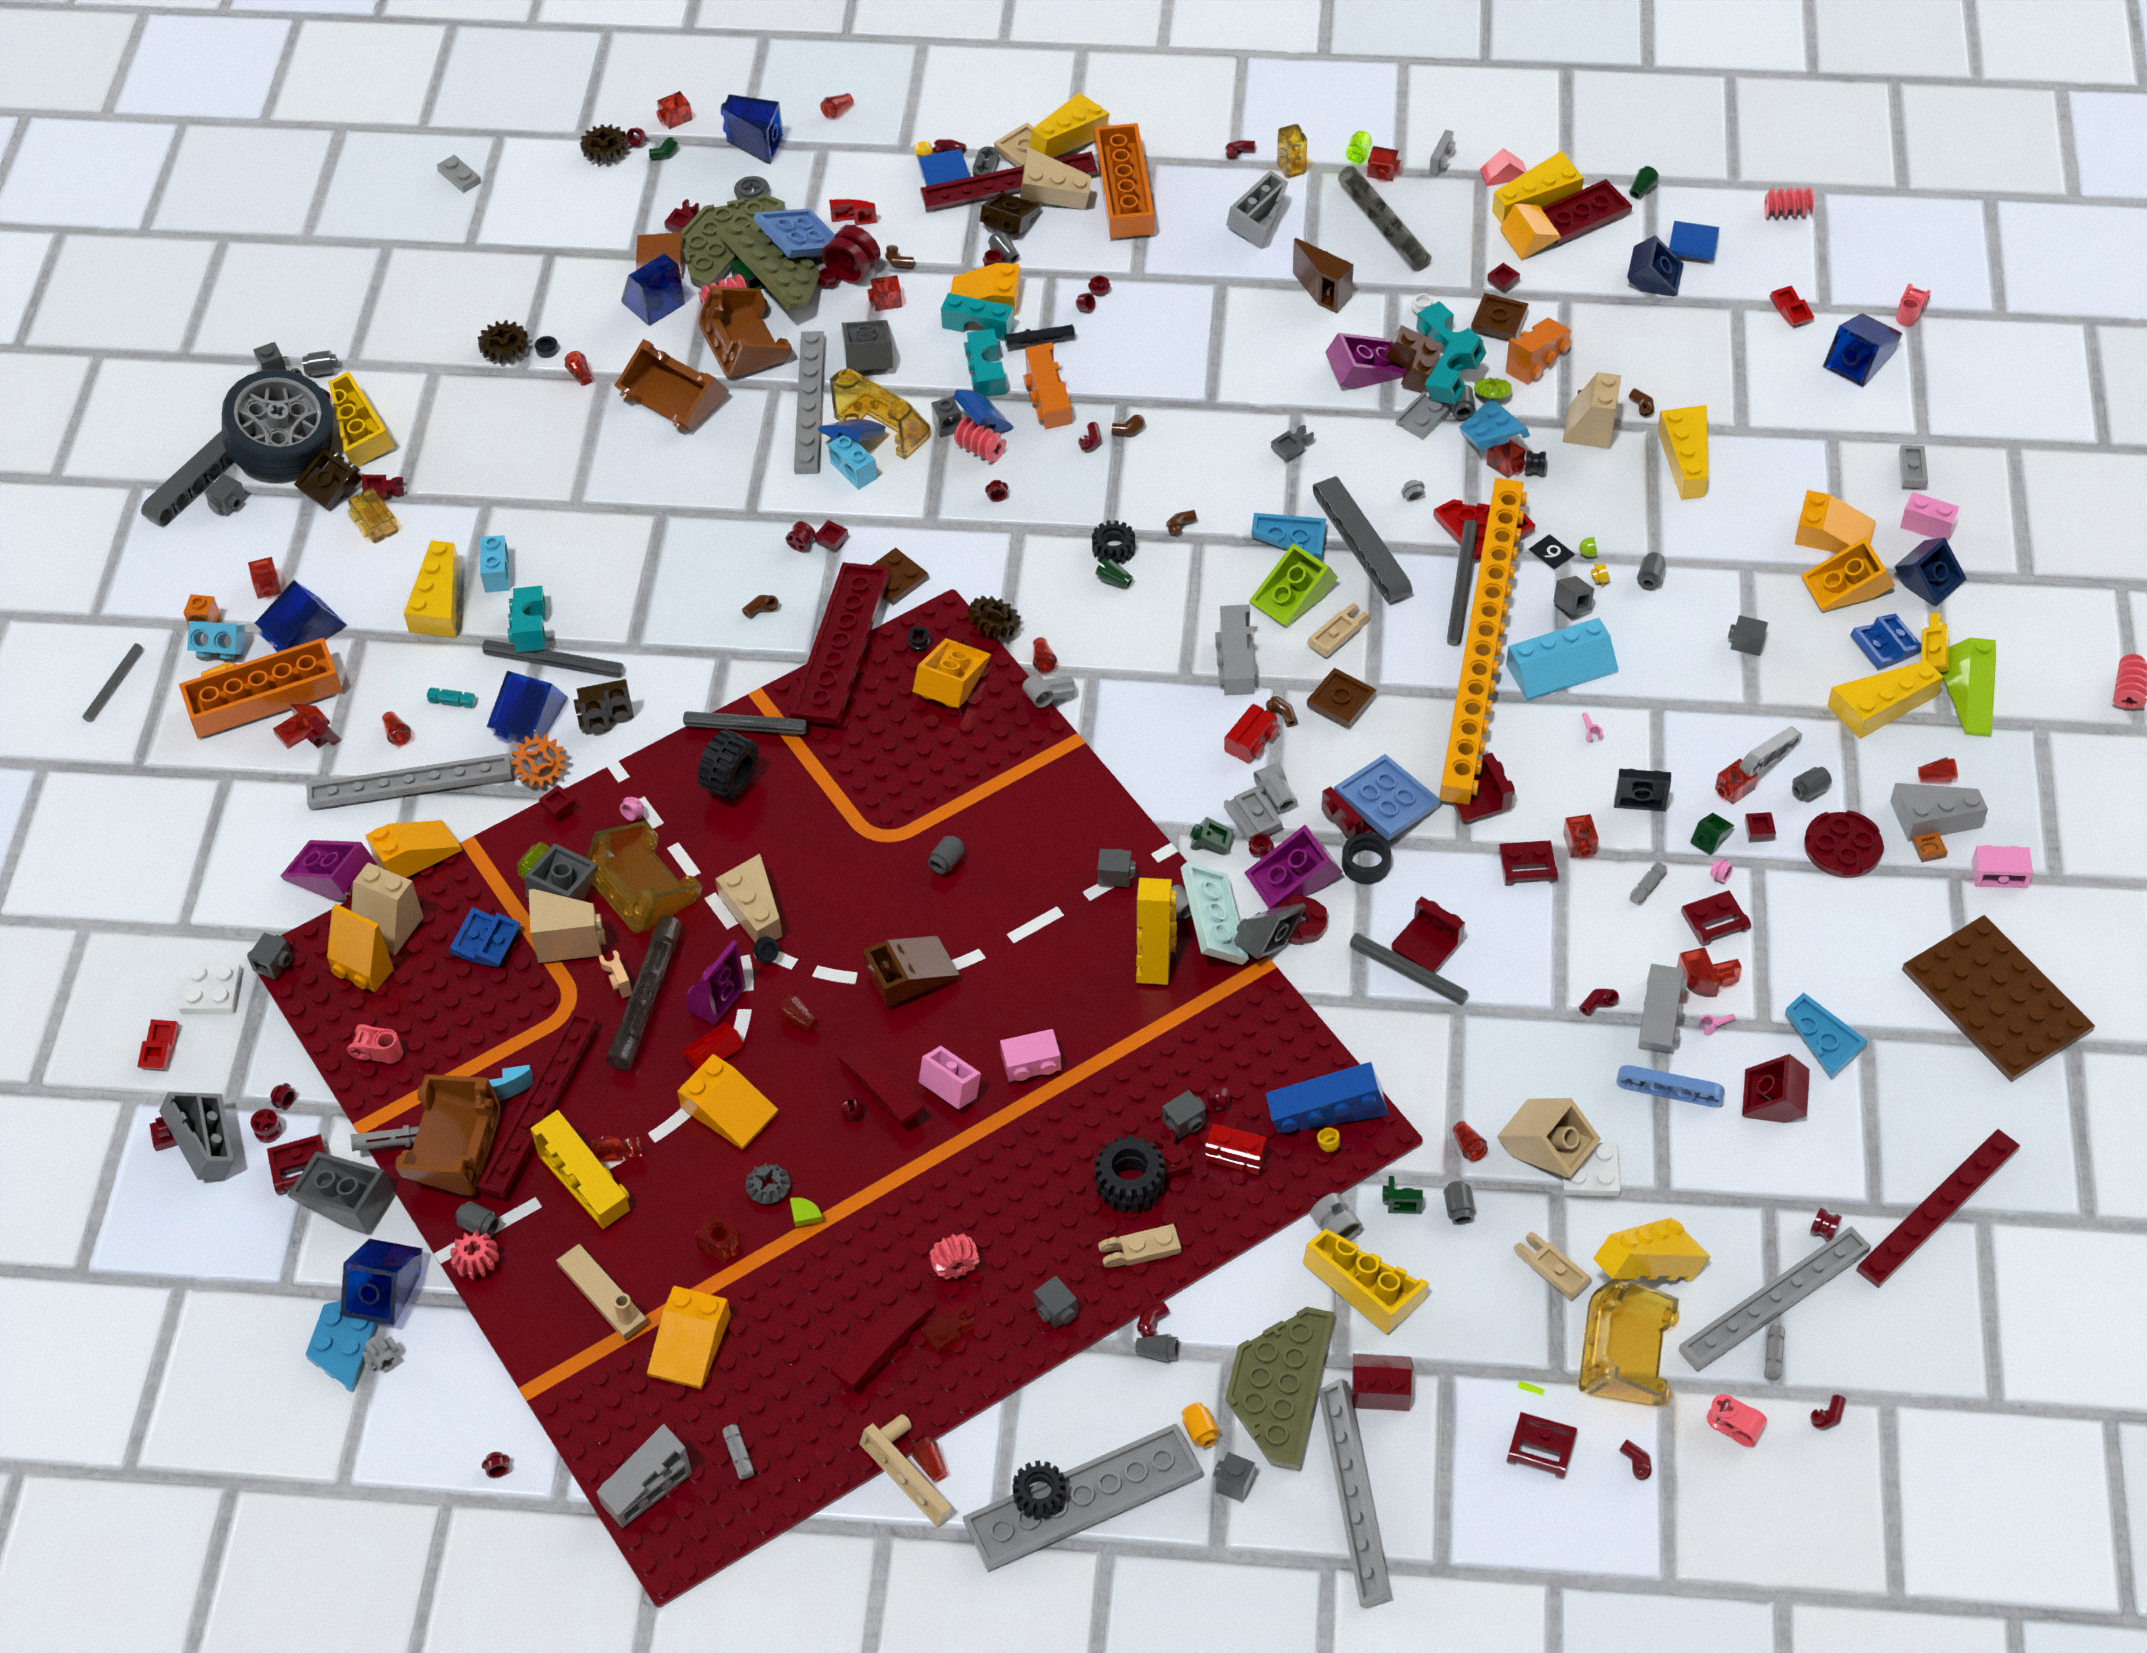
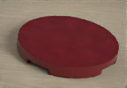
[1804,810,1884,878]

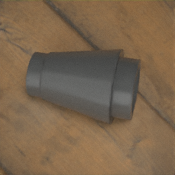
[988,231,1020,264]
[1135,1334,1179,1362]

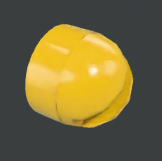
[914,141,932,157]
[1317,1128,1340,1152]

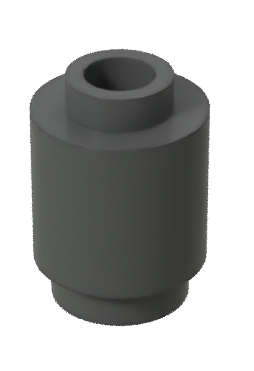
[302,350,338,376]
[1451,385,1475,420]
[1637,552,1666,589]
[1792,766,1832,801]
[928,836,965,874]
[1443,1181,1476,1225]
[455,1201,499,1237]

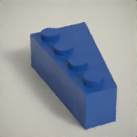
[1266,1062,1389,1134]

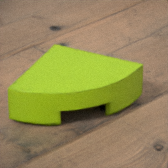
[790,1198,823,1227]

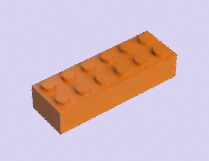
[1094,123,1154,239]
[179,637,343,738]

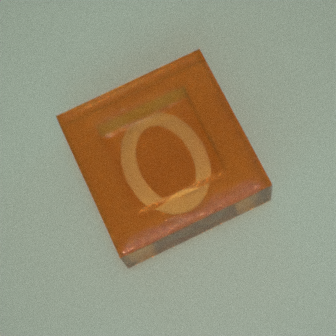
[1912,832,1948,862]

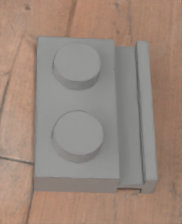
[1396,391,1451,440]
[1224,787,1282,842]

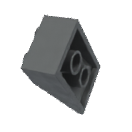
[842,320,893,373]
[288,1151,395,1233]

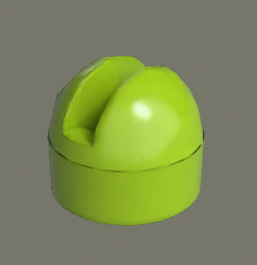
[1579,537,1597,557]

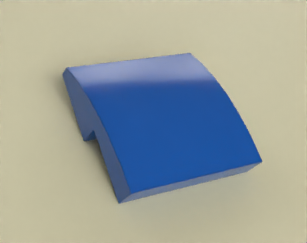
[917,149,970,186]
[1669,221,1719,261]
[953,390,1013,432]
[818,419,886,442]
[1850,613,1921,669]
[449,907,521,967]

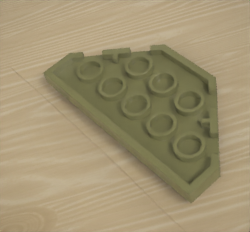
[681,194,785,290]
[717,224,820,311]
[1226,1307,1334,1471]

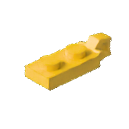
[1921,612,1949,672]

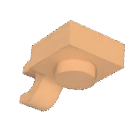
[599,950,632,998]

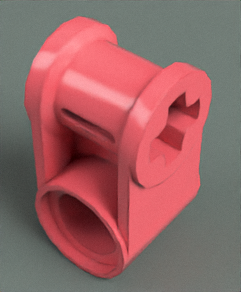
[1896,283,1931,326]
[347,1024,403,1064]
[1707,1394,1767,1447]

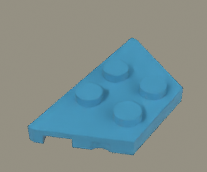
[1459,399,1530,450]
[305,1290,388,1392]

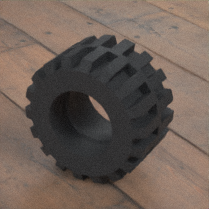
[697,729,759,800]
[1095,1135,1165,1213]

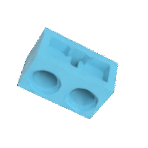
[828,435,877,490]
[480,535,509,593]
[187,621,245,659]

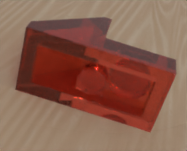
[273,703,330,749]

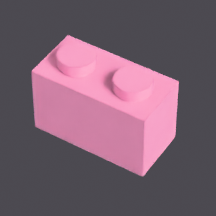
[1900,492,1959,542]
[1972,845,2033,888]
[1000,1029,1061,1082]
[919,1046,981,1109]

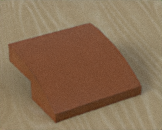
[636,232,683,280]

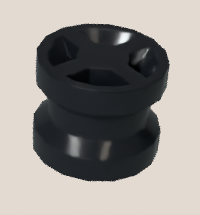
[1525,450,1546,475]

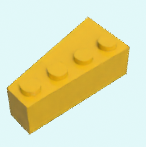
[1029,92,1110,158]
[1492,150,1584,224]
[328,371,395,467]
[404,540,459,638]
[530,1110,630,1229]

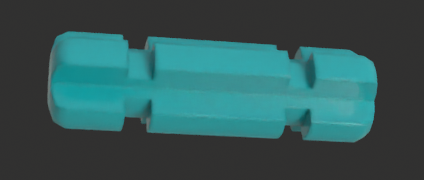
[427,687,476,708]

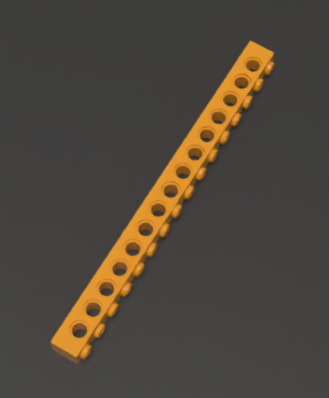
[1439,478,1527,805]

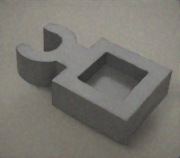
[1271,425,1314,461]

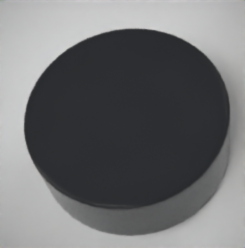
[535,336,559,358]

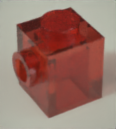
[1367,146,1402,182]

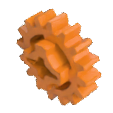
[511,733,567,789]

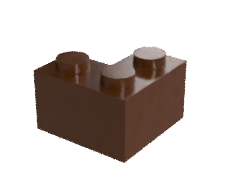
[1385,325,1443,393]

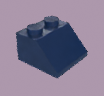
[1627,235,1684,297]
[1894,537,1967,606]

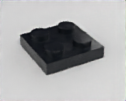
[1614,768,1671,812]

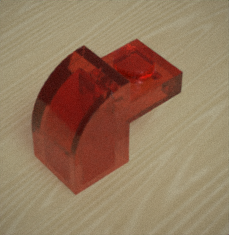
[1677,947,1742,997]

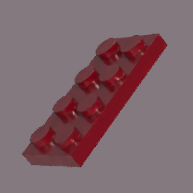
[1541,179,1632,245]

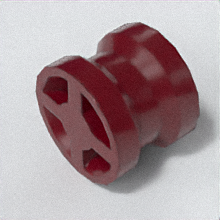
[785,521,816,552]
[250,1109,282,1143]
[1810,1207,1842,1241]

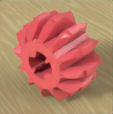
[450,1230,499,1280]
[930,1234,979,1279]

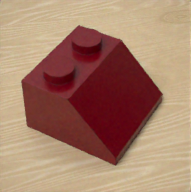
[1742,1054,1810,1123]
[1352,1353,1412,1411]

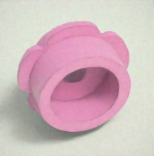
[620,797,644,821]
[1710,858,1733,883]

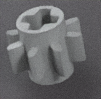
[362,1335,400,1371]

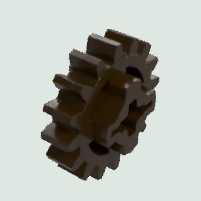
[580,124,629,164]
[478,320,529,364]
[967,596,1021,639]

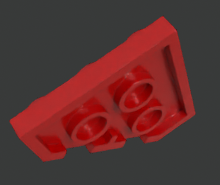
[1433,499,1535,561]

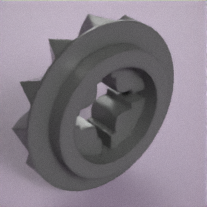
[734,176,770,201]
[745,1162,790,1204]

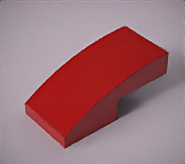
[829,199,877,226]
[1769,285,1815,326]
[137,1019,180,1070]

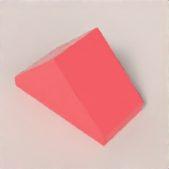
[1480,148,1527,186]

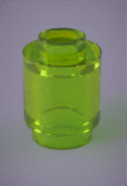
[1346,130,1372,163]
[516,842,550,879]

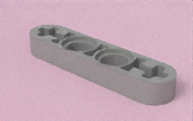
[1739,726,1802,777]

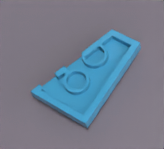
[1251,513,1326,561]
[1785,992,1868,1079]

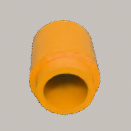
[1181,1402,1220,1448]

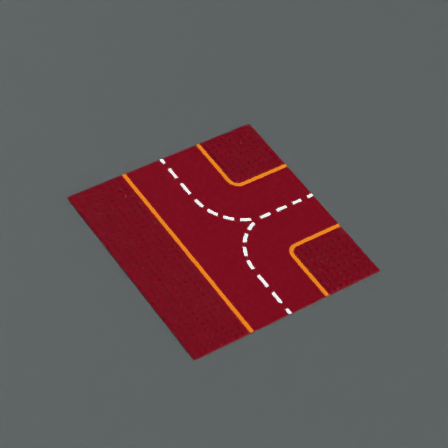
[247,589,1423,1608]

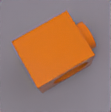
[183,594,221,627]

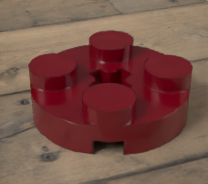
[1278,894,1327,945]

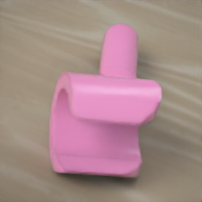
[1582,712,1603,742]
[1699,1014,1736,1035]

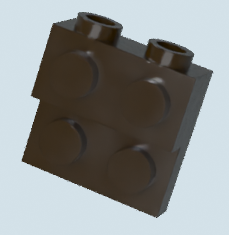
[980,192,1041,235]
[293,448,362,511]
[573,679,634,735]

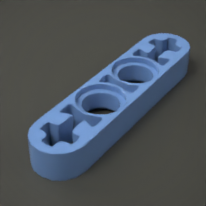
[1616,1065,1725,1107]

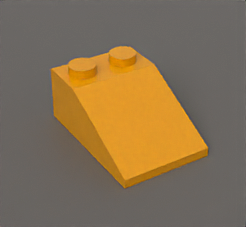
[950,263,1021,316]
[1794,490,1876,553]
[1801,537,1895,612]
[913,638,991,708]
[365,820,462,878]
[327,903,394,992]
[677,1054,779,1150]
[647,1286,731,1390]

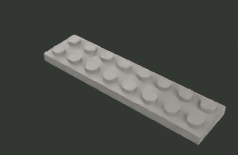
[963,1423,1202,1571]

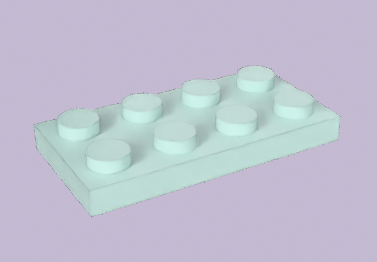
[1181,862,1249,965]

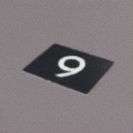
[1529,534,1575,570]

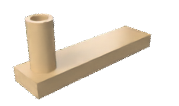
[557,1244,648,1340]
[859,1414,952,1528]

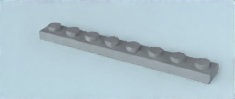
[794,331,825,474]
[306,753,512,809]
[1678,1226,1871,1371]
[1318,1378,1391,1608]

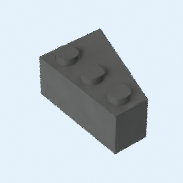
[159,1092,234,1180]

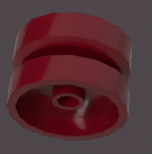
[822,225,881,284]

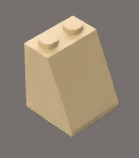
[1563,372,1621,449]
[351,862,424,956]
[529,889,606,963]
[1497,1098,1601,1177]

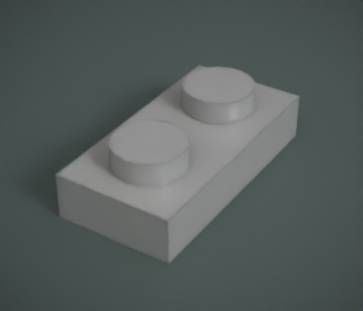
[1429,129,1456,176]
[437,155,481,193]
[1899,445,1928,488]

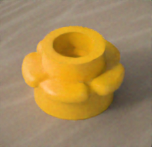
[1590,563,1610,586]

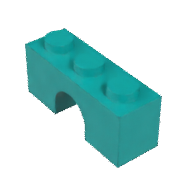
[941,293,1014,341]
[1416,301,1483,353]
[964,329,1006,397]
[1425,333,1487,404]
[508,585,546,652]

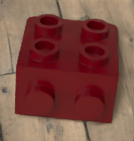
[1452,753,1515,823]
[1321,786,1374,838]
[1391,896,1465,973]

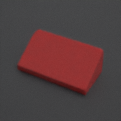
[681,1023,744,1071]

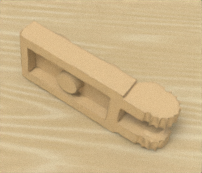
[1308,603,1370,658]
[1098,1224,1181,1268]
[1514,1232,1591,1300]

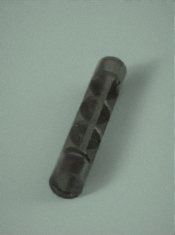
[1338,166,1431,271]
[606,915,683,1070]

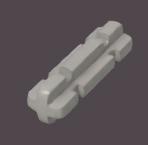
[1630,862,1667,905]
[1764,1325,1785,1380]
[723,1424,754,1480]

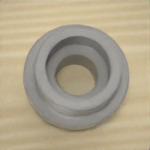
[1401,480,1425,501]

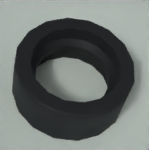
[1342,833,1391,884]

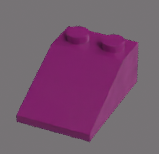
[1325,333,1406,388]
[1244,825,1343,909]
[280,840,377,901]
[686,940,746,1025]

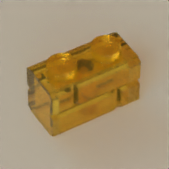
[1277,124,1307,179]
[347,488,399,544]

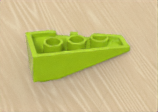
[1939,637,1996,737]

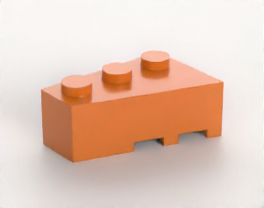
[1505,317,1571,385]
[1023,342,1072,430]

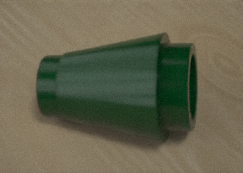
[1629,166,1659,199]
[1095,558,1133,589]

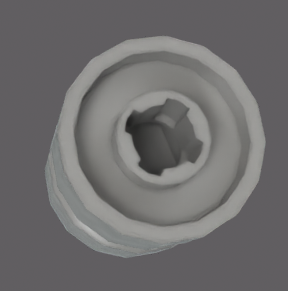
[1310,1193,1362,1241]

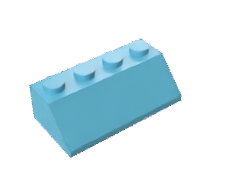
[1506,618,1619,701]

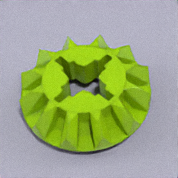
[1474,377,1512,399]

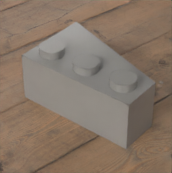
[1226,170,1288,249]
[1215,604,1255,695]
[1890,783,1988,842]
[1638,963,1688,1053]
[597,1424,692,1528]

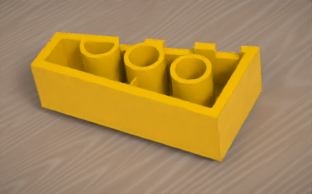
[1657,405,1708,500]
[1827,660,1943,739]
[1136,878,1177,985]
[1593,1218,1711,1281]
[1303,1228,1429,1334]

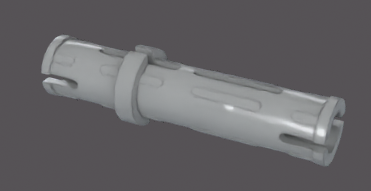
[350,1125,419,1152]

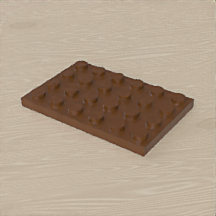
[1902,915,2095,1083]

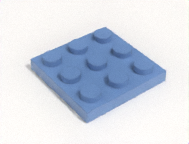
[753,208,835,258]
[1334,754,1441,841]

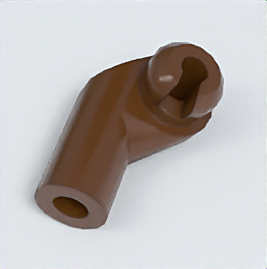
[885,245,914,268]
[1629,388,1654,416]
[1112,415,1145,436]
[1166,510,1197,535]
[742,595,779,618]
[1266,696,1298,727]

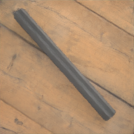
[1447,520,1478,645]
[482,639,624,677]

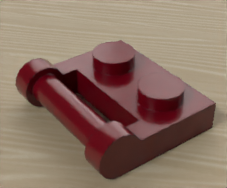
[1499,840,1558,884]
[1681,890,1751,945]
[267,1134,326,1194]
[1506,1412,1577,1479]

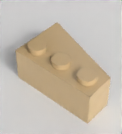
[1020,147,1091,210]
[716,854,782,942]

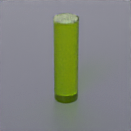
[1517,1381,1544,1396]

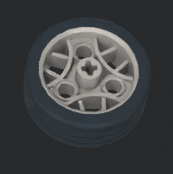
[222,369,333,480]

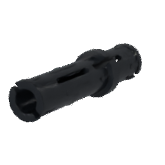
[1004,324,1075,349]

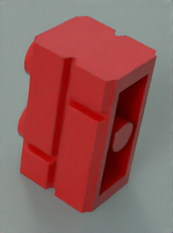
[1224,703,1279,763]
[1205,1123,1267,1175]

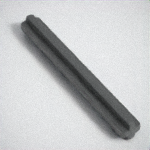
[683,711,807,734]
[1350,933,1468,1004]

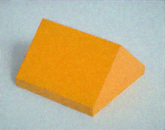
[1500,204,1561,261]

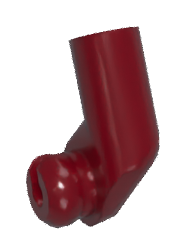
[932,139,966,154]
[1225,140,1255,158]
[1078,422,1101,451]
[1579,989,1619,1016]
[1137,1302,1169,1338]
[1810,1395,1846,1429]
[1619,1439,1652,1480]

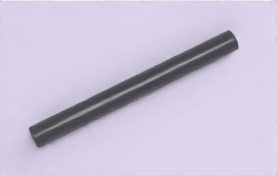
[82,643,143,722]

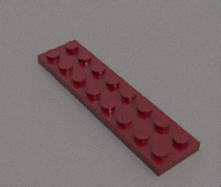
[789,562,891,725]

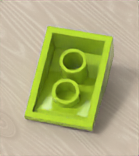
[1249,543,1338,627]

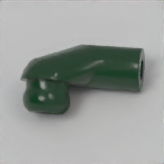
[649,137,678,160]

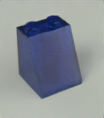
[721,94,783,164]
[621,253,685,326]
[1822,313,1903,387]
[255,580,347,652]
[486,671,568,745]
[340,1239,423,1325]

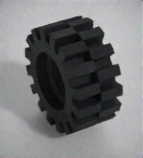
[1092,520,1136,565]
[1012,1460,1067,1520]

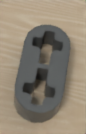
[973,146,998,176]

